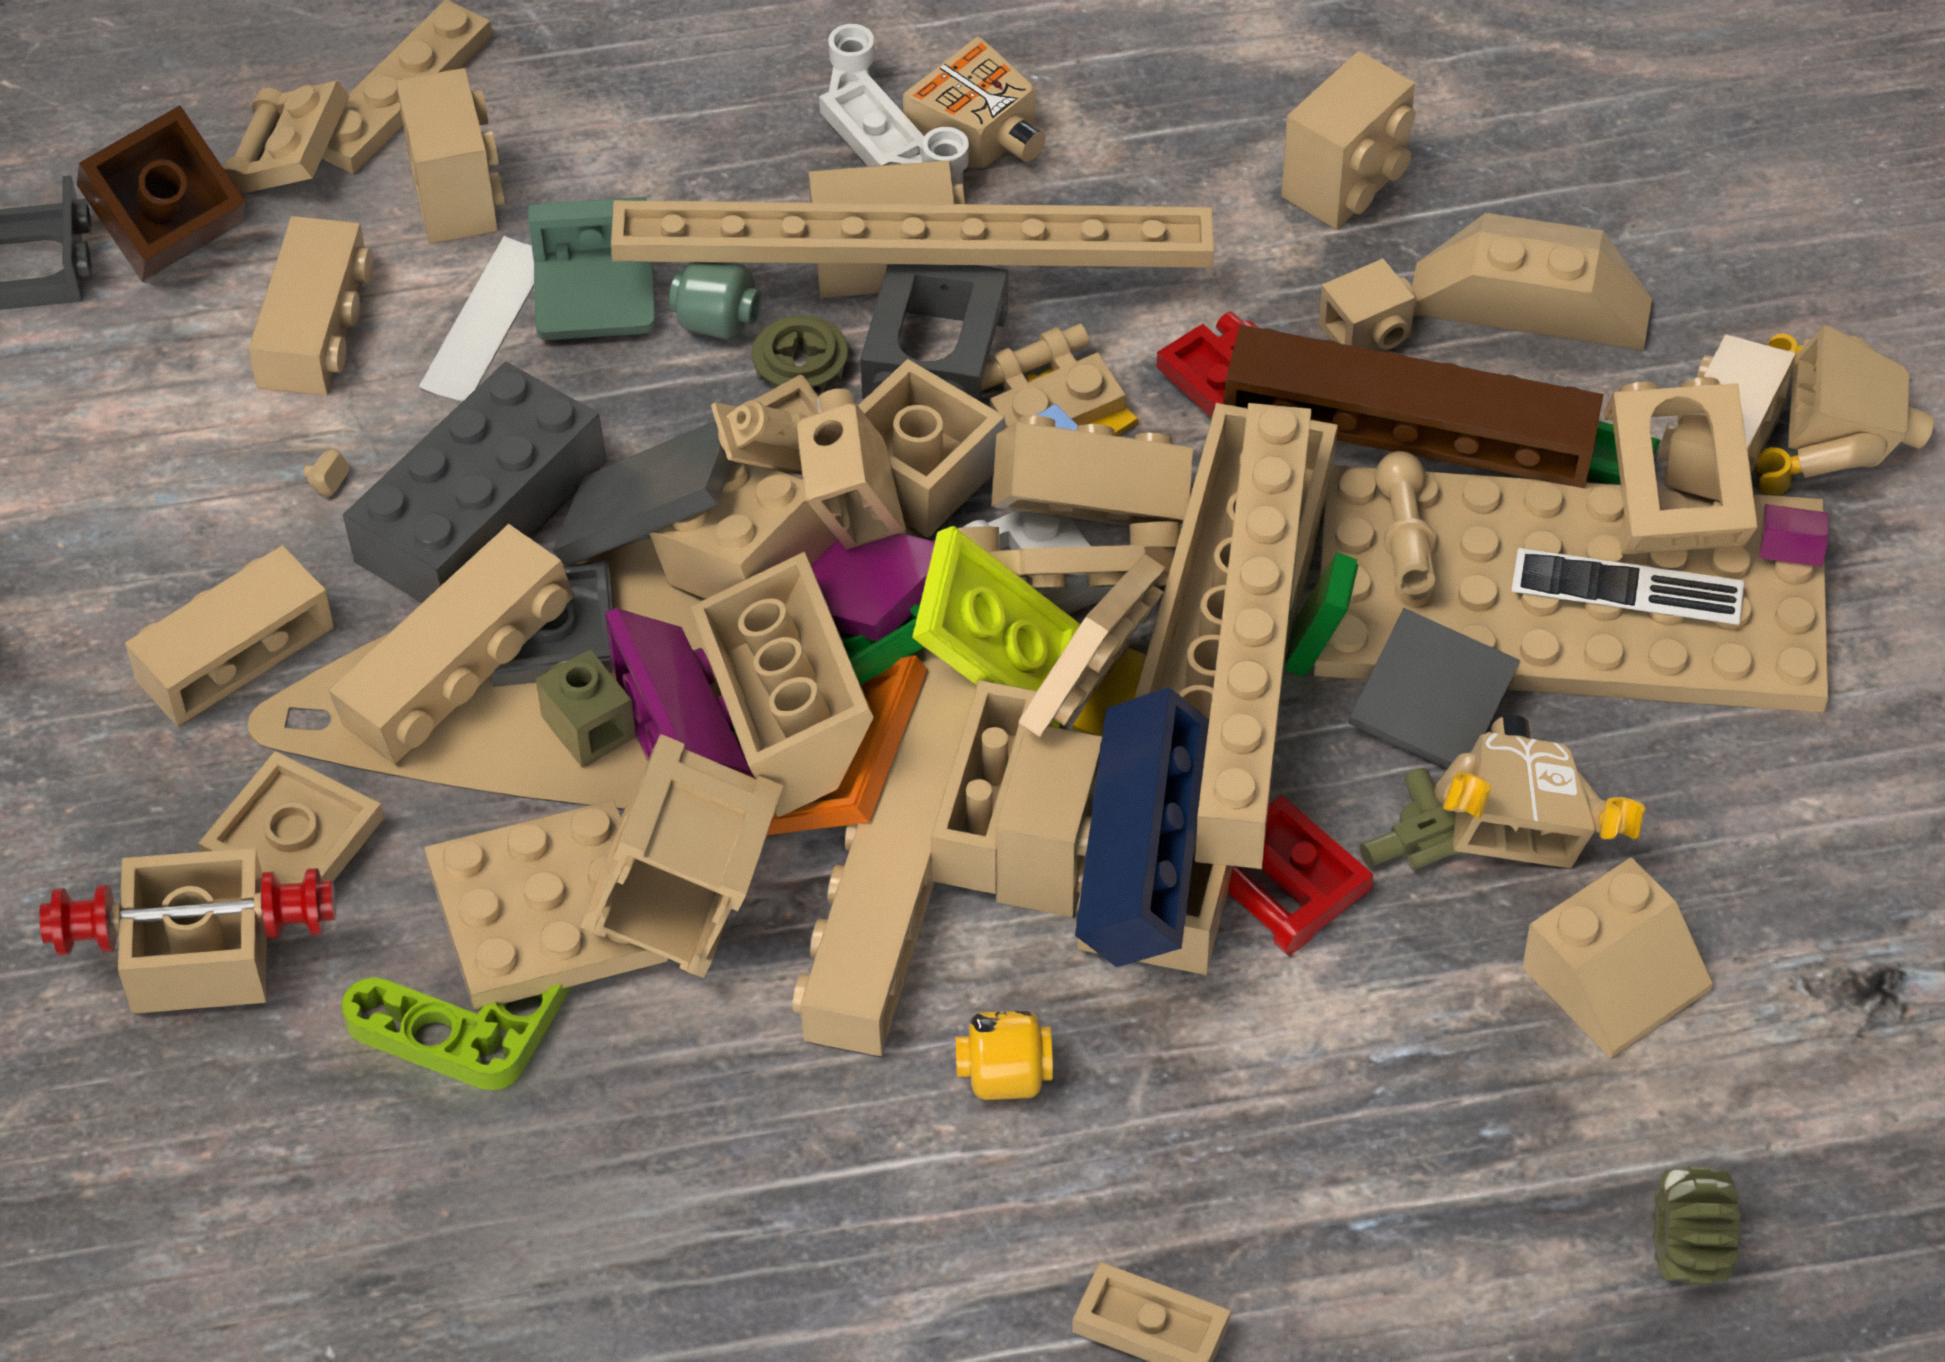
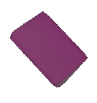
[1759,504,1829,567]

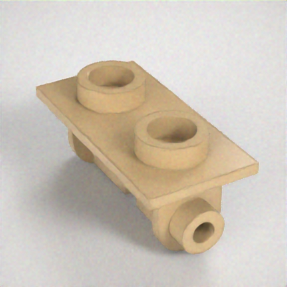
[711,400,815,475]

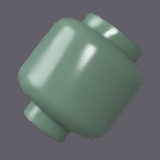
[669,262,762,340]

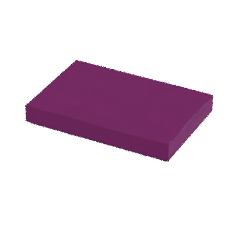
[811,533,935,642]

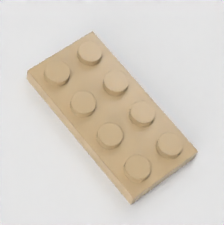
[1018,554,1165,737]

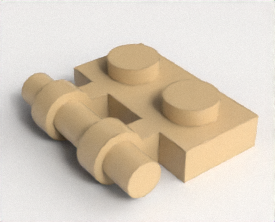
[981,323,1126,429]

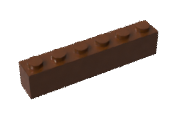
[1223,324,1604,488]

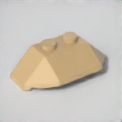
[1412,213,1652,350]

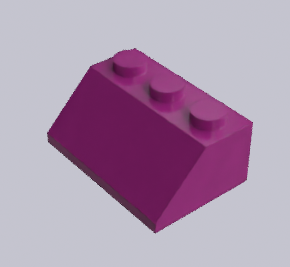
[605,608,756,779]

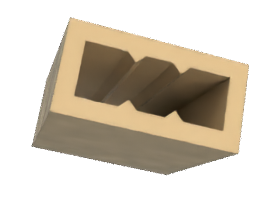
[809,160,965,298]

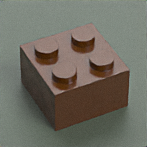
[77,105,246,281]

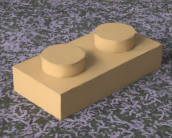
[1072,1261,1231,1362]

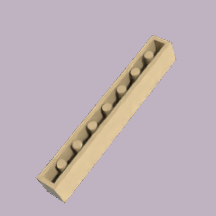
[1195,403,1311,869]
[792,647,977,1057]

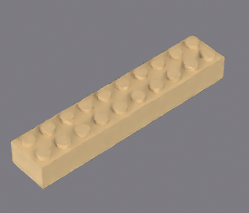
[1077,403,1338,975]

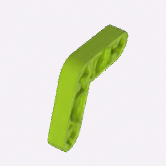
[341,977,572,1091]

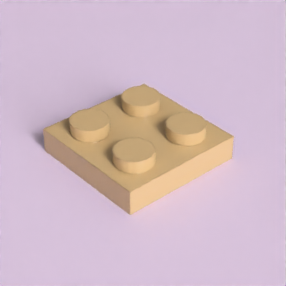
[198,751,384,884]

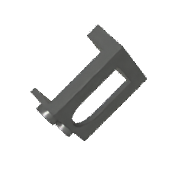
[0,175,92,310]
[860,264,1008,402]

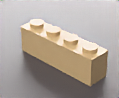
[328,524,574,764]

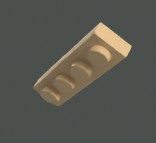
[322,0,493,175]

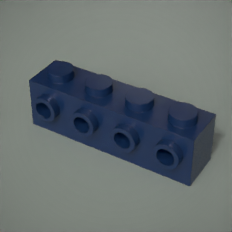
[1075,687,1209,967]

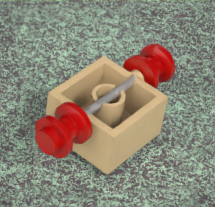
[39,847,336,1014]

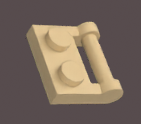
[223,80,350,194]

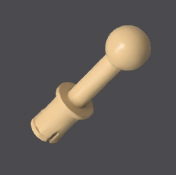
[1375,451,1435,595]

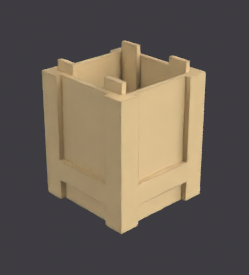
[580,734,783,978]

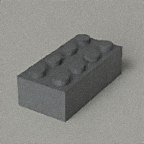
[343,361,607,603]

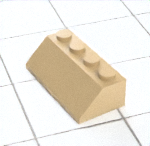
[690,552,874,818]

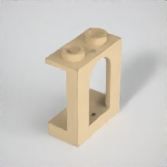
[1603,377,1758,555]

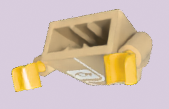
[1757,324,1934,496]
[1435,715,1646,869]

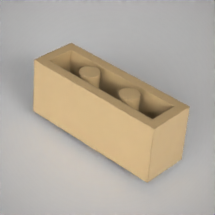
[248,216,373,396]
[1659,335,1796,501]
[991,416,1193,526]
[125,545,334,727]
[931,680,1037,894]

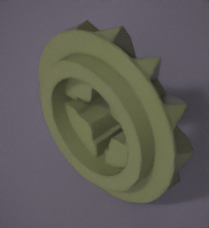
[752,315,848,393]

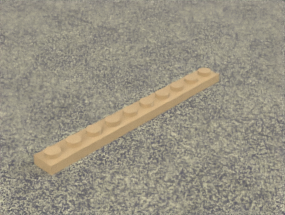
[611,200,1214,268]

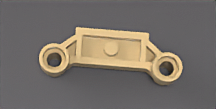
[957,522,1180,589]

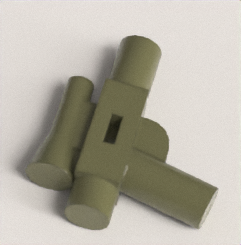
[1360,768,1464,870]

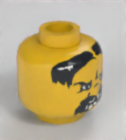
[955,1011,1053,1100]

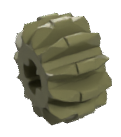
[1652,1166,1742,1285]

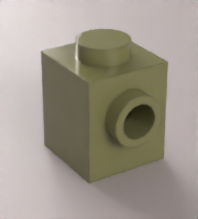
[536,649,636,767]

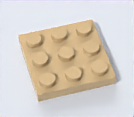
[424,800,668,1011]

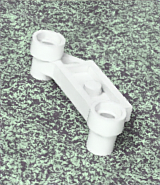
[819,24,969,185]

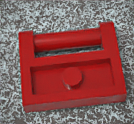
[1211,795,1373,956]

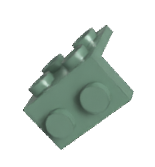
[528,197,655,340]

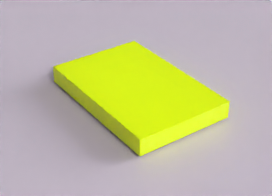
[912,526,1081,728]

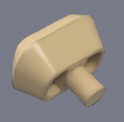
[303,448,349,498]

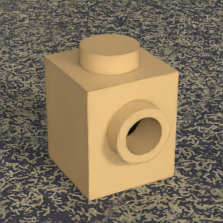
[1319,258,1417,351]

